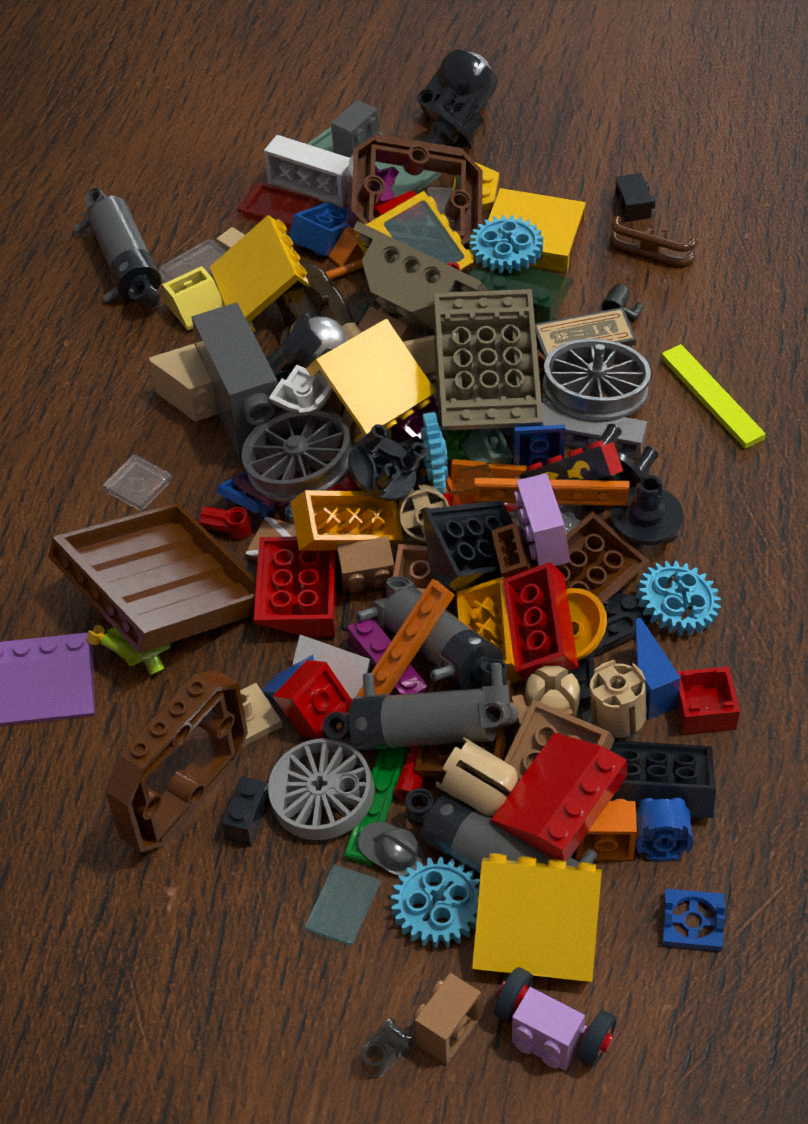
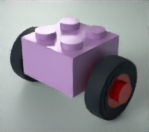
[494,967,617,1071]

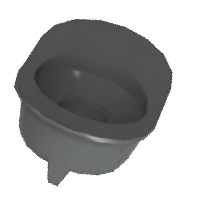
[358,822,423,876]

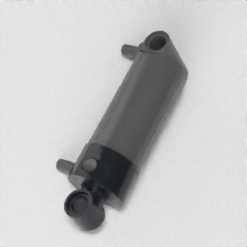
[73,187,161,310]
[356,576,508,690]
[322,663,519,752]
[405,788,597,874]

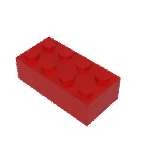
[503,562,579,681]

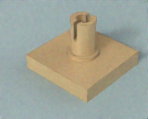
[240,683,282,747]

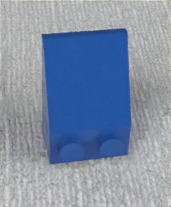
[289,202,350,256]
[512,424,566,472]
[632,618,681,720]

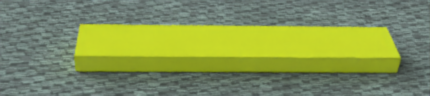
[661,344,766,449]

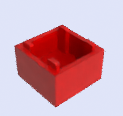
[273,660,352,739]
[677,666,740,735]

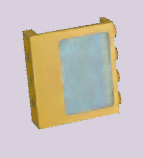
[355,191,474,273]

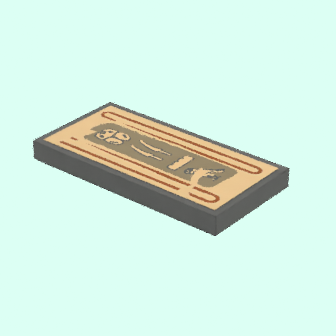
[535,307,636,357]

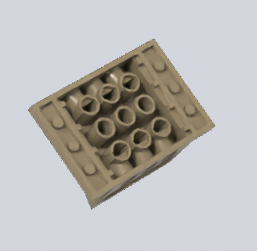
[353,221,488,335]
[434,289,543,430]

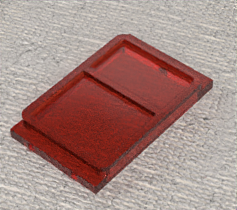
[237,182,319,230]

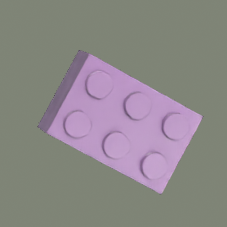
[514,473,570,566]

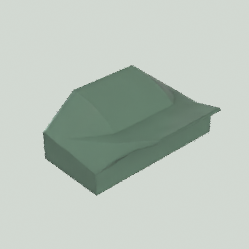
[462,428,513,464]

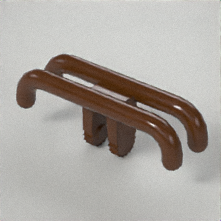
[610,216,698,266]

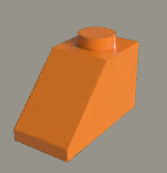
[329,226,365,267]

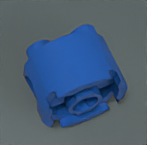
[636,798,694,862]

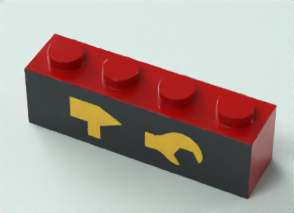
[519,440,623,480]

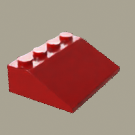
[254,536,338,637]
[491,732,627,863]

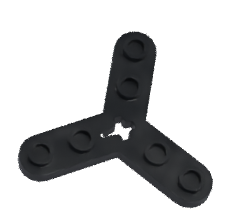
[568,612,637,705]

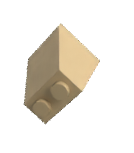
[149,344,218,422]

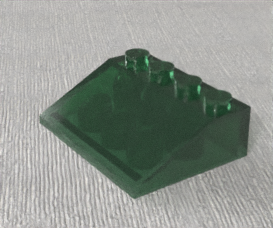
[469,262,573,324]

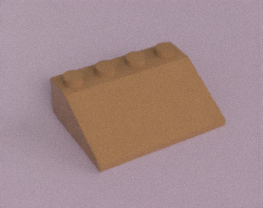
[492,700,615,797]

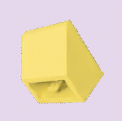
[162,266,225,330]

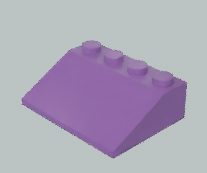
[0,633,95,726]

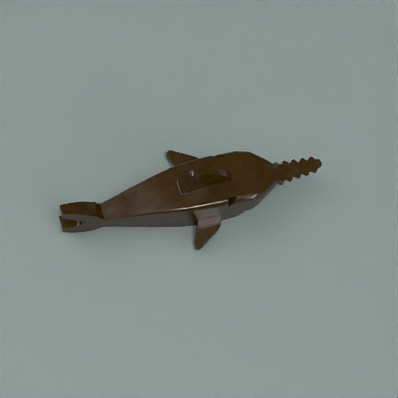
[276,262,366,344]

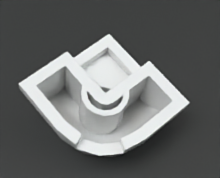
[269,365,334,416]

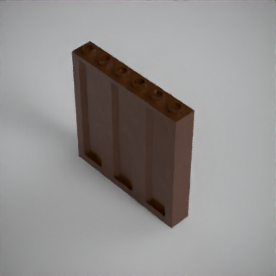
[48,503,256,653]

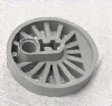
[268,739,375,840]

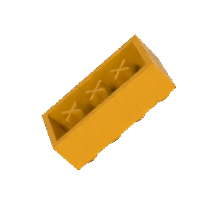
[291,490,403,551]
[457,577,524,683]

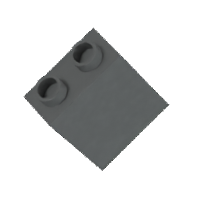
[191,302,285,461]

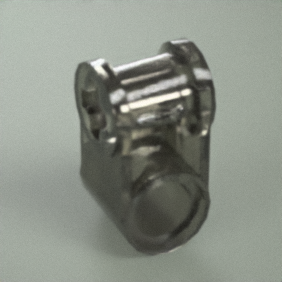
[361,1018,416,1079]

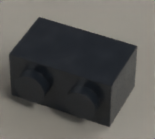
[615,173,655,222]
[221,776,270,846]

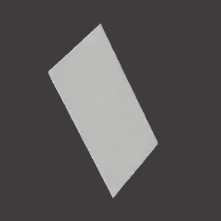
[292,635,370,700]

